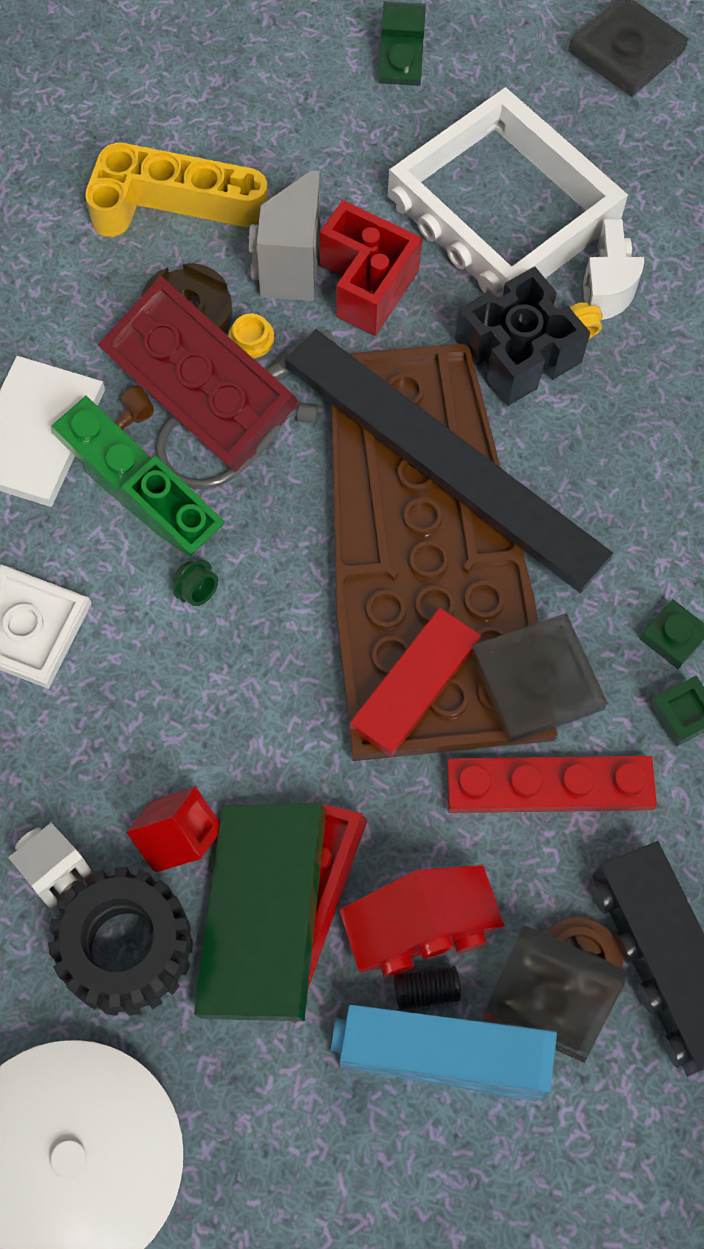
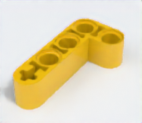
[85,143,268,237]

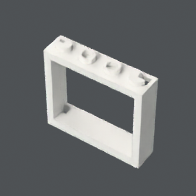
[388,87,628,299]

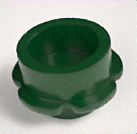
[173,560,218,606]

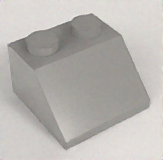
[249,170,321,301]

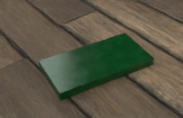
[194,803,327,1021]

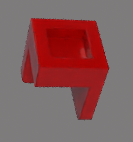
[126,786,220,872]

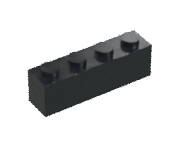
[590,841,704,1077]

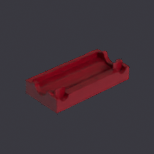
[98,276,299,473]

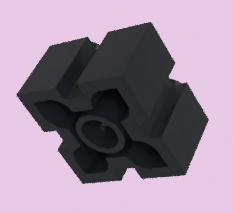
[455,266,591,406]

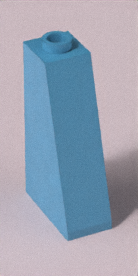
[331,1005,557,1102]

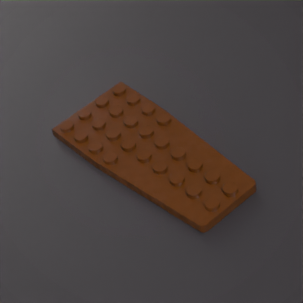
[332,344,557,761]

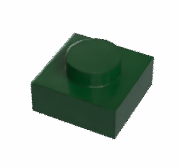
[639,599,704,670]
[650,675,704,746]

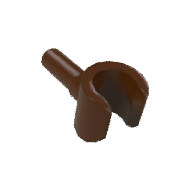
[114,385,154,430]

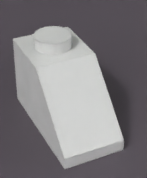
[8,823,94,916]

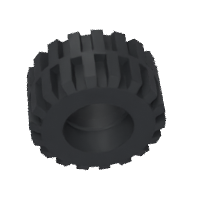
[48,867,193,1016]

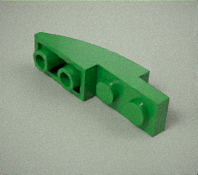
[51,395,225,557]

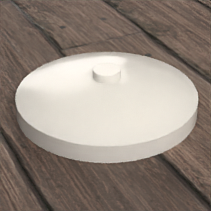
[0,1040,183,1249]

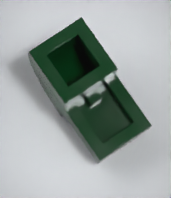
[379,1,426,86]

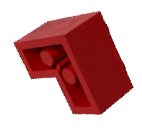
[320,200,422,336]
[339,865,505,977]

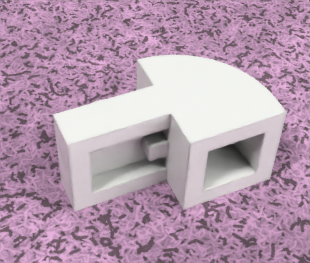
[583,219,644,320]

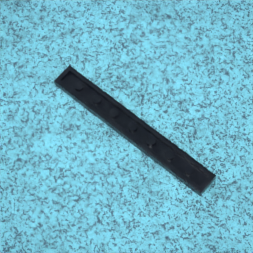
[285,329,613,594]

